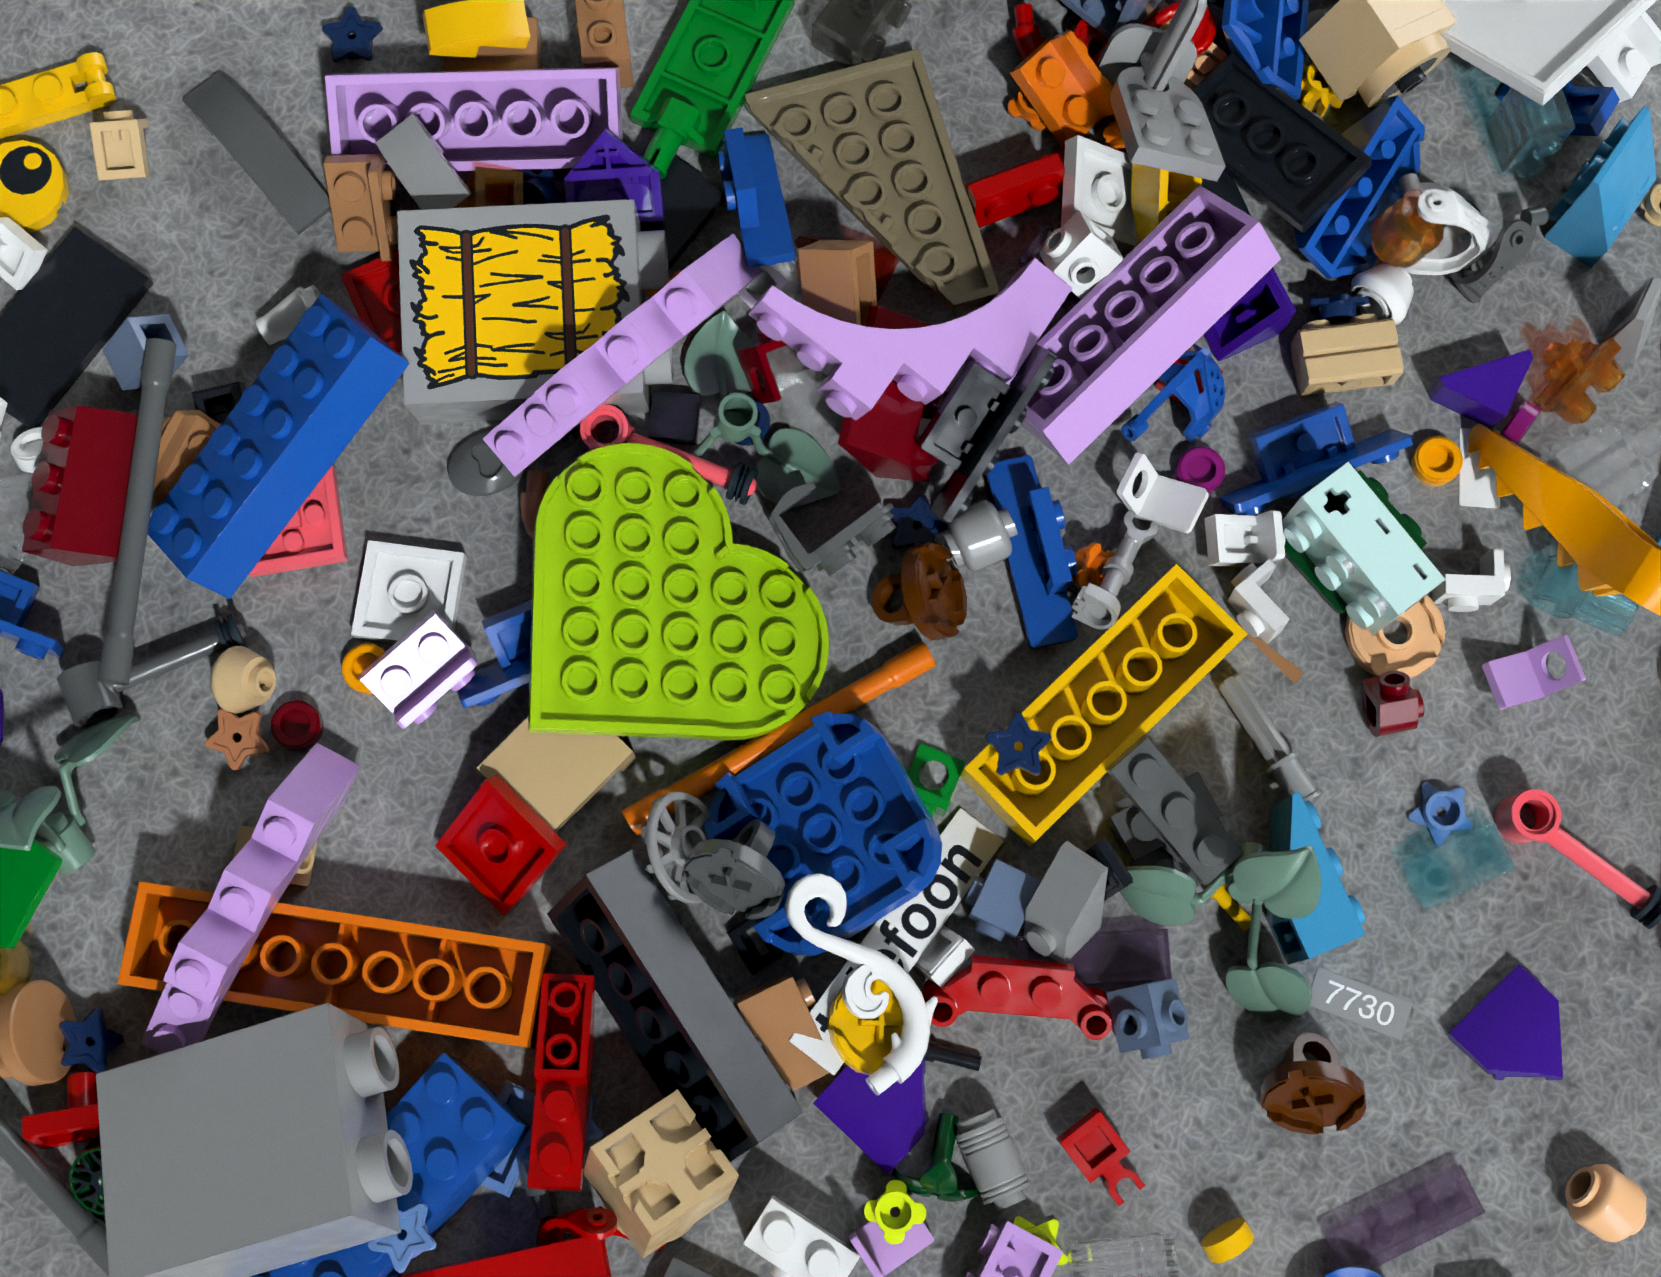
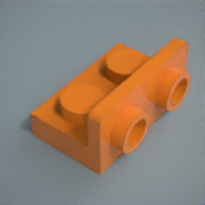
[1010,30,1114,149]

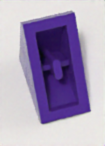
[1204,269,1296,361]
[1427,349,1533,429]

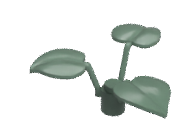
[658,311,840,508]
[0,716,141,874]
[1119,842,1321,1020]

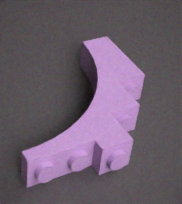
[483,234,764,477]
[748,258,1072,420]
[141,743,361,1054]

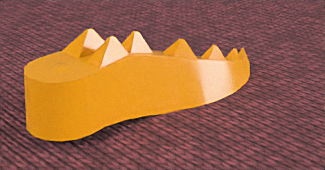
[1468,423,1661,616]

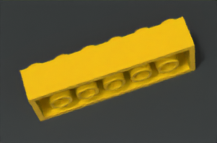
[960,564,1248,848]

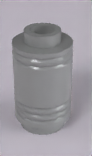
[955,1108,1031,1210]

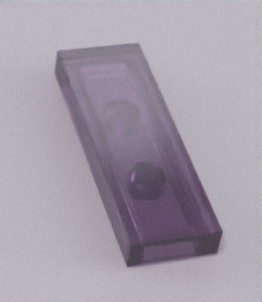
[1016,929,1172,985]
[1322,1164,1486,1270]

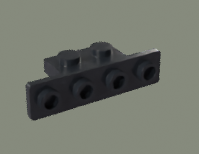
[916,344,1057,525]

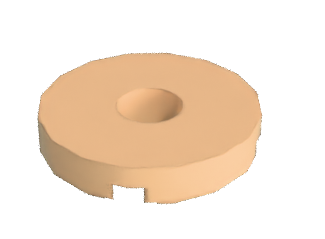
[1345,595,1446,678]

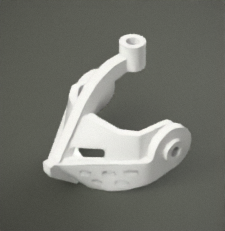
[1398,173,1503,275]

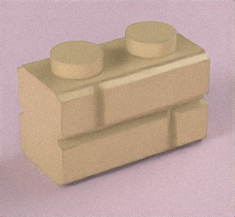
[1290,314,1404,397]

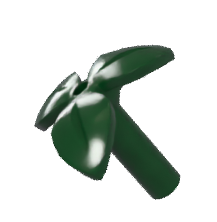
[892,1113,980,1202]

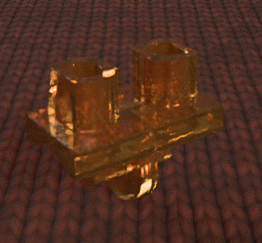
[1532,338,1626,425]

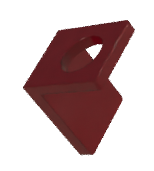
[737,332,787,404]

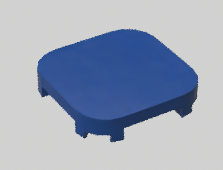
[704,711,942,956]

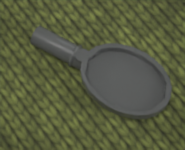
[448,426,578,497]

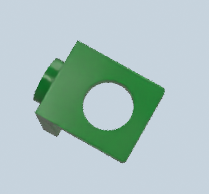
[908,744,965,818]

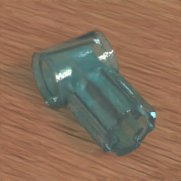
[1530,555,1639,637]

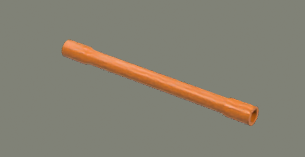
[621,641,936,837]

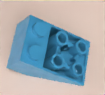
[1544,106,1657,268]
[1266,791,1366,965]

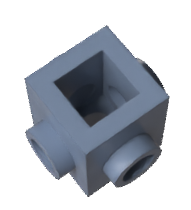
[1106,978,1190,1059]

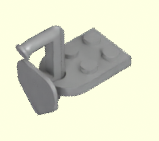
[1098,0,1226,182]

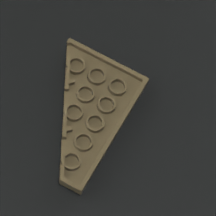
[744,49,1000,313]

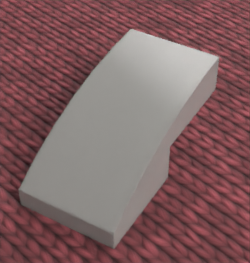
[376,113,472,210]

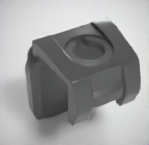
[769,482,896,576]

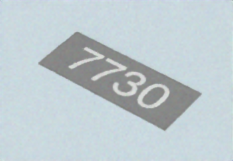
[1310,966,1413,1041]

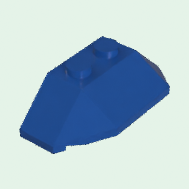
[1222,0,1309,100]
[1293,96,1425,278]

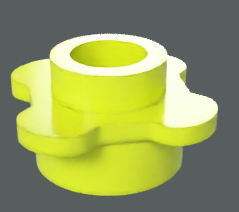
[864,1180,926,1244]

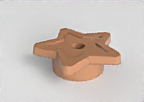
[205,708,270,771]

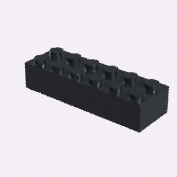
[547,849,804,1162]

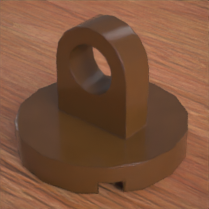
[872,542,967,641]
[1260,1032,1366,1135]

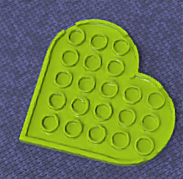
[528,443,829,740]

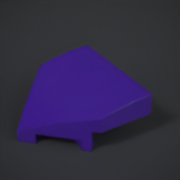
[564,129,665,222]
[1449,964,1563,1080]
[813,1057,929,1174]

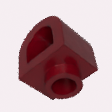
[1362,671,1424,737]

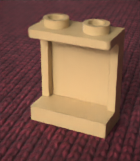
[477,717,637,836]

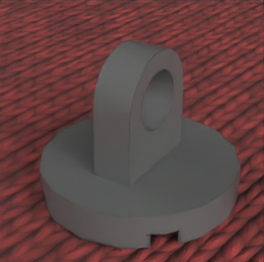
[684,818,785,920]

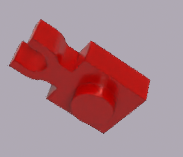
[1056,1107,1145,1206]

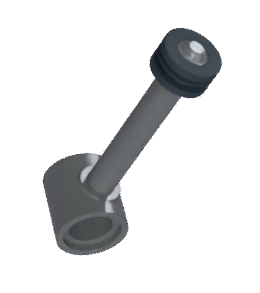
[57,613,248,727]

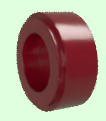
[271,700,324,752]

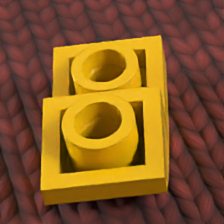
[423,0,530,58]

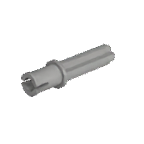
[1219,673,1323,802]

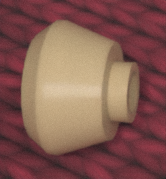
[210,646,276,713]

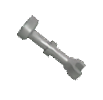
[1072,510,1159,630]

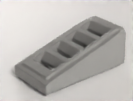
[1600,276,1661,363]

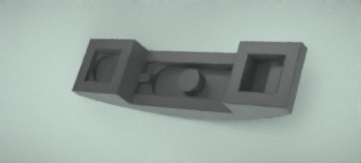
[182,72,331,235]

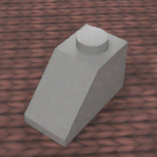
[1024,841,1108,963]

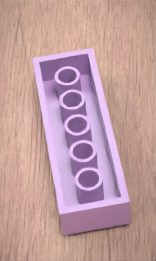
[325,67,623,171]
[1006,185,1281,465]

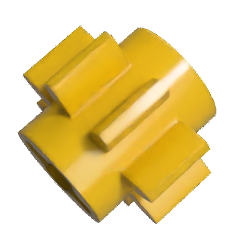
[1298,61,1344,117]

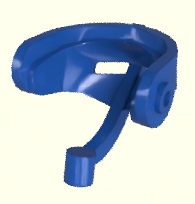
[1121,344,1225,443]

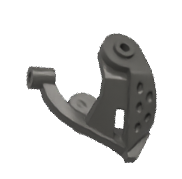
[1441,199,1548,303]

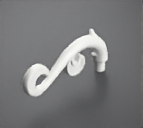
[785,873,938,1096]

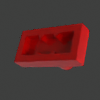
[22,1072,100,1150]

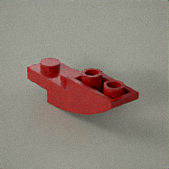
[527,973,595,1191]

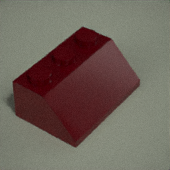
[838,306,951,482]
[22,405,138,566]

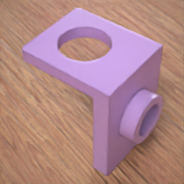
[1482,634,1586,710]
[849,1207,934,1277]

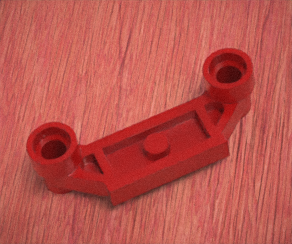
[921,955,1112,1040]

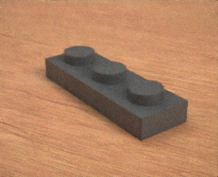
[1105,736,1244,886]

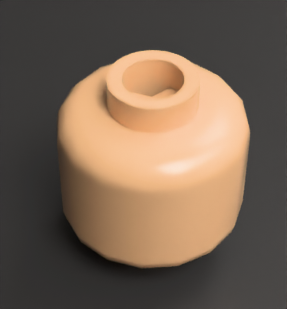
[1565,1164,1647,1242]

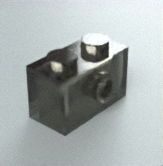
[812,0,912,68]

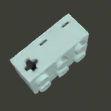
[1282,462,1446,636]

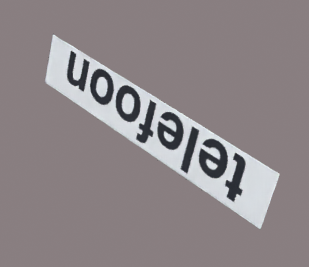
[789,808,1003,1076]

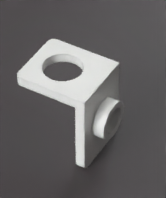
[1117,452,1209,533]

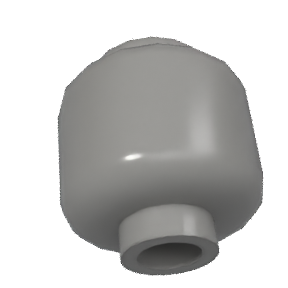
[942,500,1018,572]

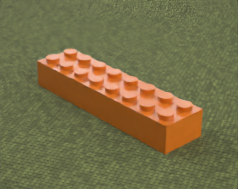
[117,881,552,1049]

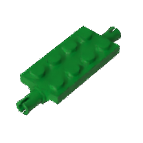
[630,0,795,179]

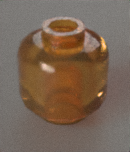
[1371,196,1444,268]

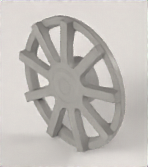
[641,791,710,905]

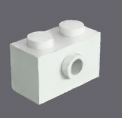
[743,1195,860,1277]

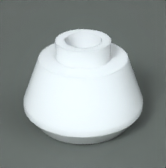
[1350,264,1414,325]

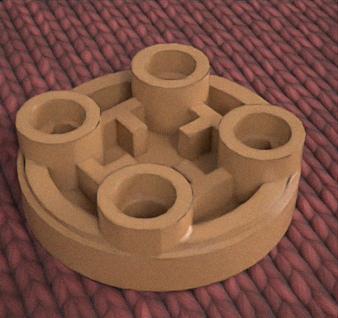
[0,980,77,1086]

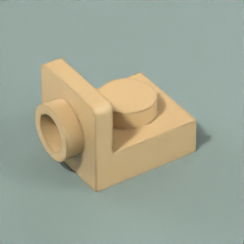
[89,110,150,181]

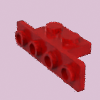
[964,148,1065,228]

